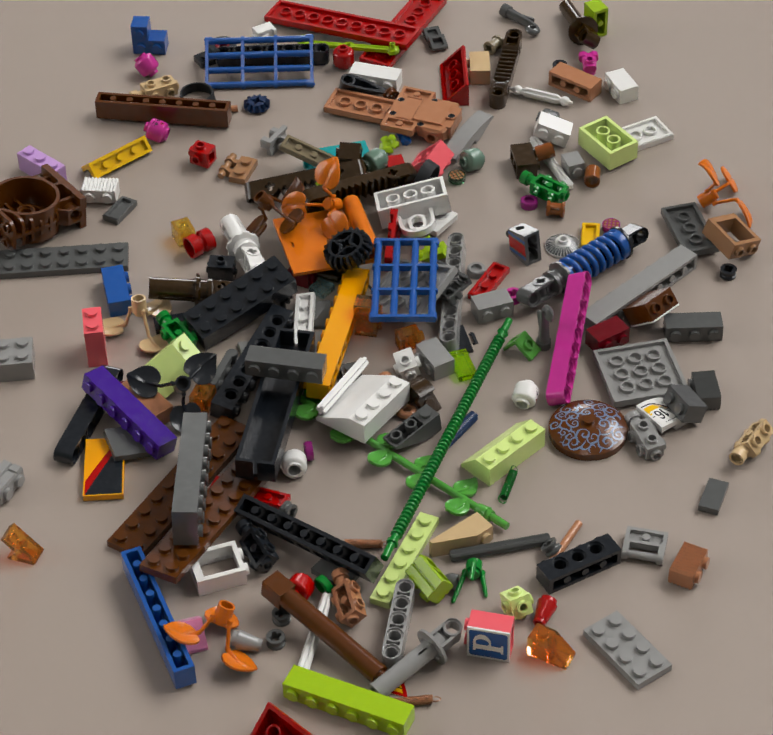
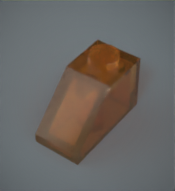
[527,623,576,670]

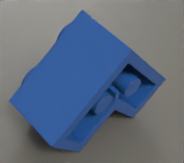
[130,16,169,55]

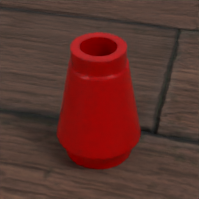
[533,595,557,628]

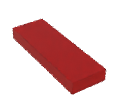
[468,262,510,299]

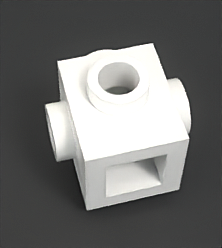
[393,347,422,380]

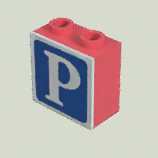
[464,609,515,662]

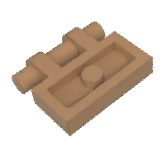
[217,153,258,185]

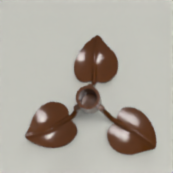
[246,176,305,237]

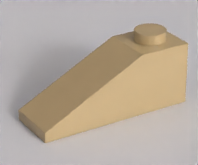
[429,512,493,557]

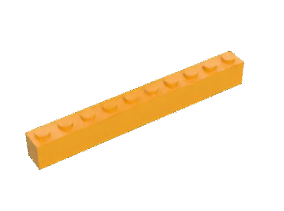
[303,268,370,400]

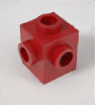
[188,140,217,168]

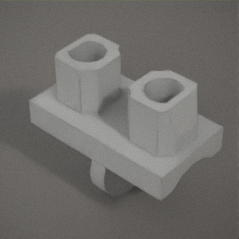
[260,125,287,156]

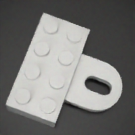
[373,176,452,238]

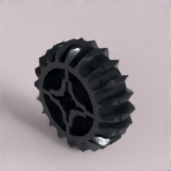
[323,227,373,272]

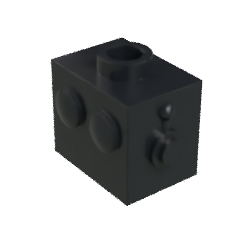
[206,255,238,281]

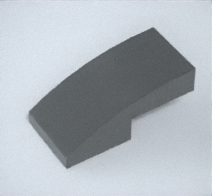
[422,26,448,51]

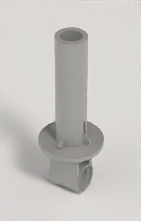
[369,618,463,696]

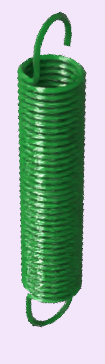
[498,465,518,504]

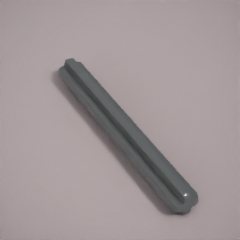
[449,533,550,562]

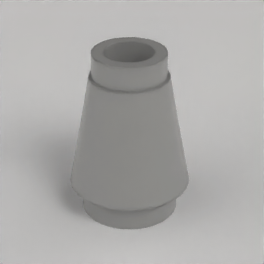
[230,629,263,652]

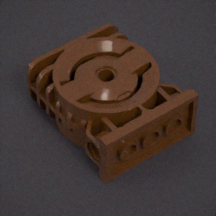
[0,164,87,251]

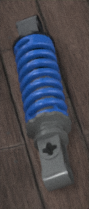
[516,223,649,308]

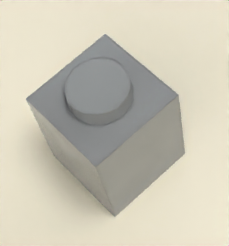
[561,151,585,180]

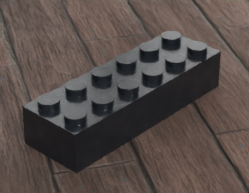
[182,255,298,351]

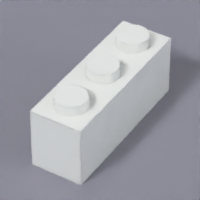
[349,61,402,91]

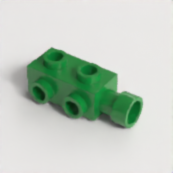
[519,170,570,203]
[156,310,198,348]

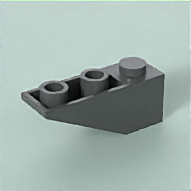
[383,404,442,450]

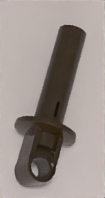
[559,0,600,49]

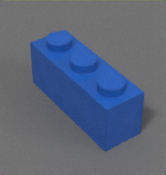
[101,265,133,317]

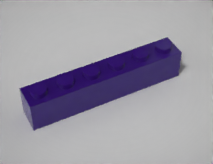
[82,365,177,460]

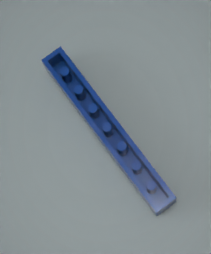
[120,546,197,689]

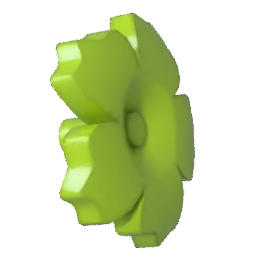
[379,134,399,155]

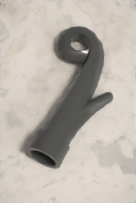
[499,3,540,35]
[536,304,554,351]

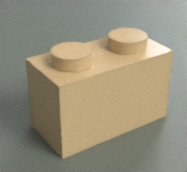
[466,51,490,85]

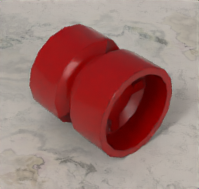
[183,227,217,259]

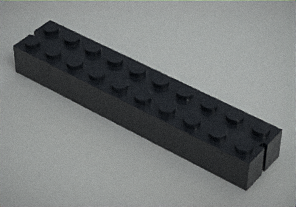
[235,327,316,482]

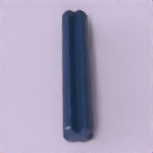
[438,411,478,448]

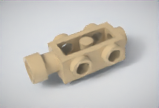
[129,75,179,97]
[729,418,773,465]

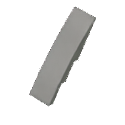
[447,110,493,163]

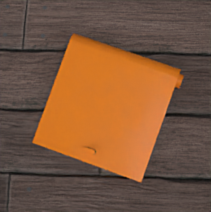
[273,195,383,277]

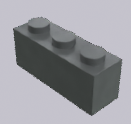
[663,312,724,342]

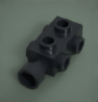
[235,518,279,573]

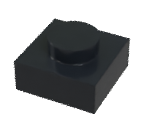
[194,51,216,69]

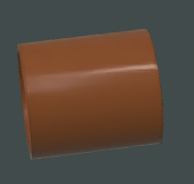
[534,142,556,161]
[584,164,601,188]

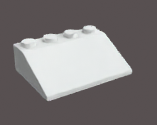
[316,375,410,444]

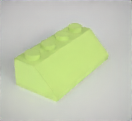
[461,419,545,487]

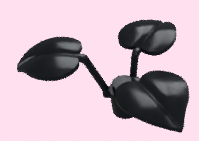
[126,353,217,432]

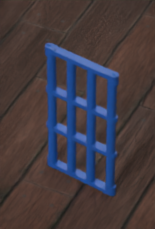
[204,34,315,89]
[369,238,439,322]

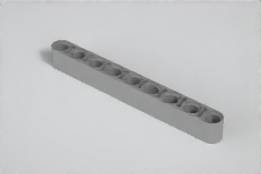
[439,232,466,355]

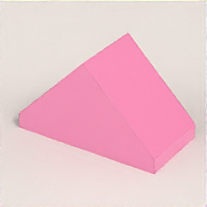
[178,616,208,654]

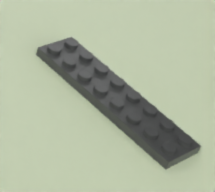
[0,242,129,279]

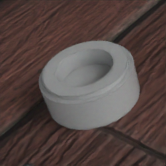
[467,262,486,279]

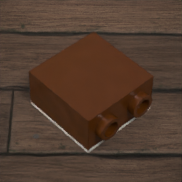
[622,287,679,328]

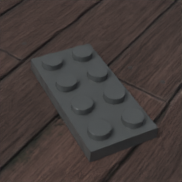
[661,202,719,256]

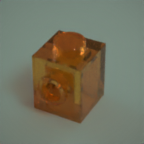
[189,384,216,415]

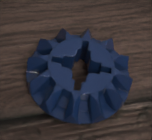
[244,94,270,113]

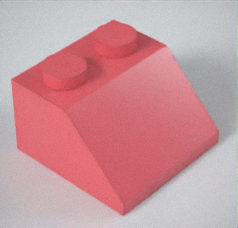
[411,140,454,177]

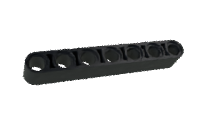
[216,43,330,67]
[53,365,124,465]

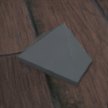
[314,300,333,329]

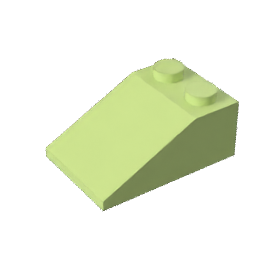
[144,333,200,398]

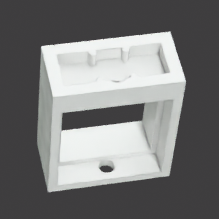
[189,540,250,596]

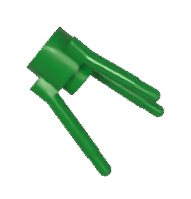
[451,558,488,603]

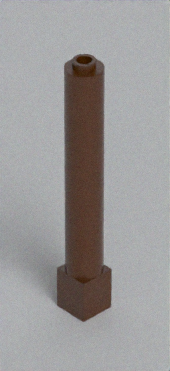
[261,570,387,683]

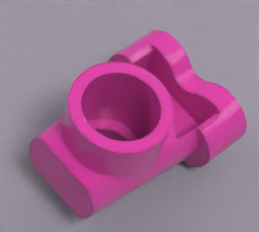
[578,51,599,75]

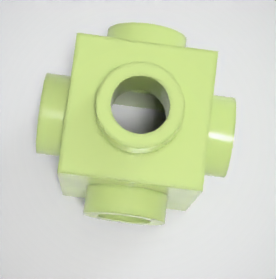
[499,586,534,620]

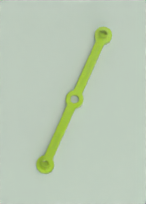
[297,40,400,55]

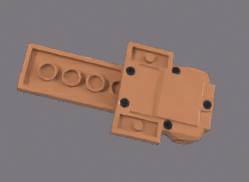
[324,86,462,144]

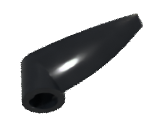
[339,74,386,95]

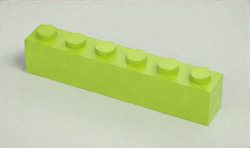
[282,665,415,735]

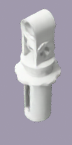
[220,214,265,273]

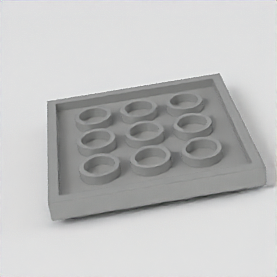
[360,259,458,324]
[593,338,687,408]

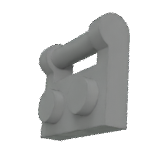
[621,526,668,565]

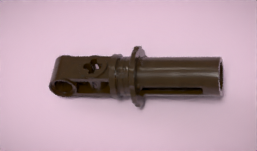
[148,273,233,306]

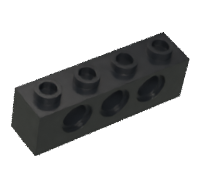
[536,533,622,595]

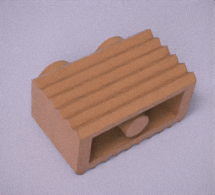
[668,541,710,590]

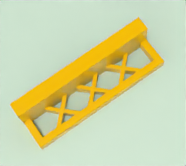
[81,135,152,178]

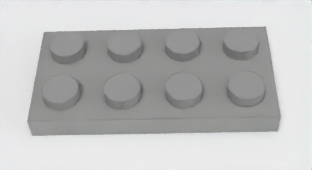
[583,611,672,690]

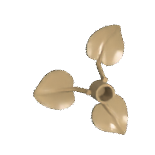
[103,294,172,353]

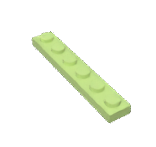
[370,512,439,609]

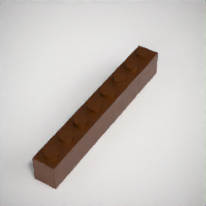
[95,92,232,128]

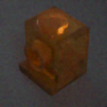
[394,324,425,351]

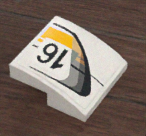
[636,397,688,433]

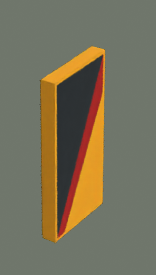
[83,438,125,501]

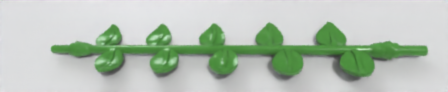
[296,390,510,530]

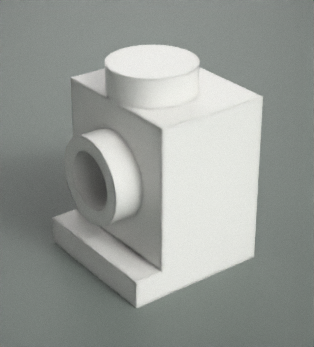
[251,22,277,45]

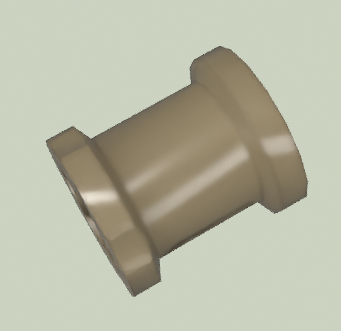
[483,35,504,55]

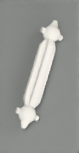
[510,85,573,106]

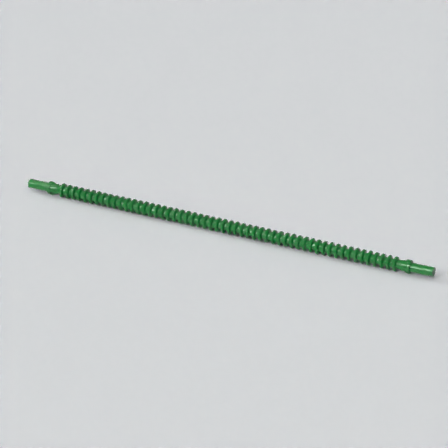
[380,317,513,561]

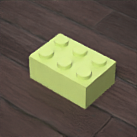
[578,116,638,170]

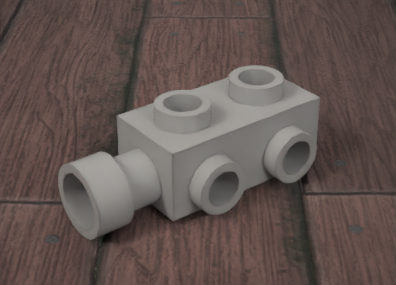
[624,410,666,461]

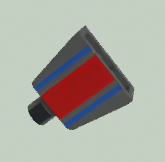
[506,223,542,266]

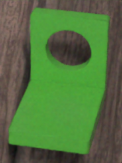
[503,331,541,361]

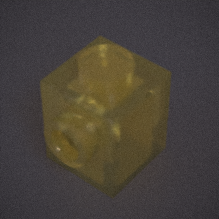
[171,217,195,248]

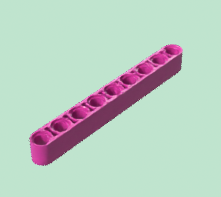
[546,271,592,406]

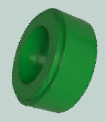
[314,574,334,594]

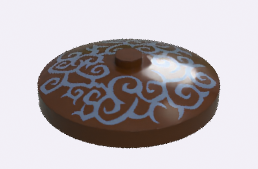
[548,400,628,461]

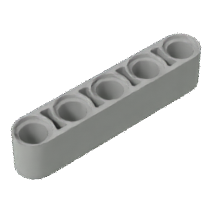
[382,578,415,670]

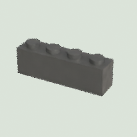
[245,345,327,384]

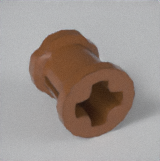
[546,200,566,218]

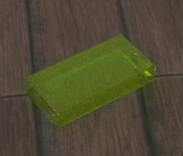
[449,348,476,382]

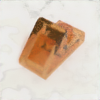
[1,523,44,565]

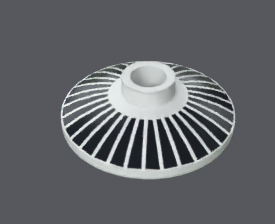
[545,234,581,258]

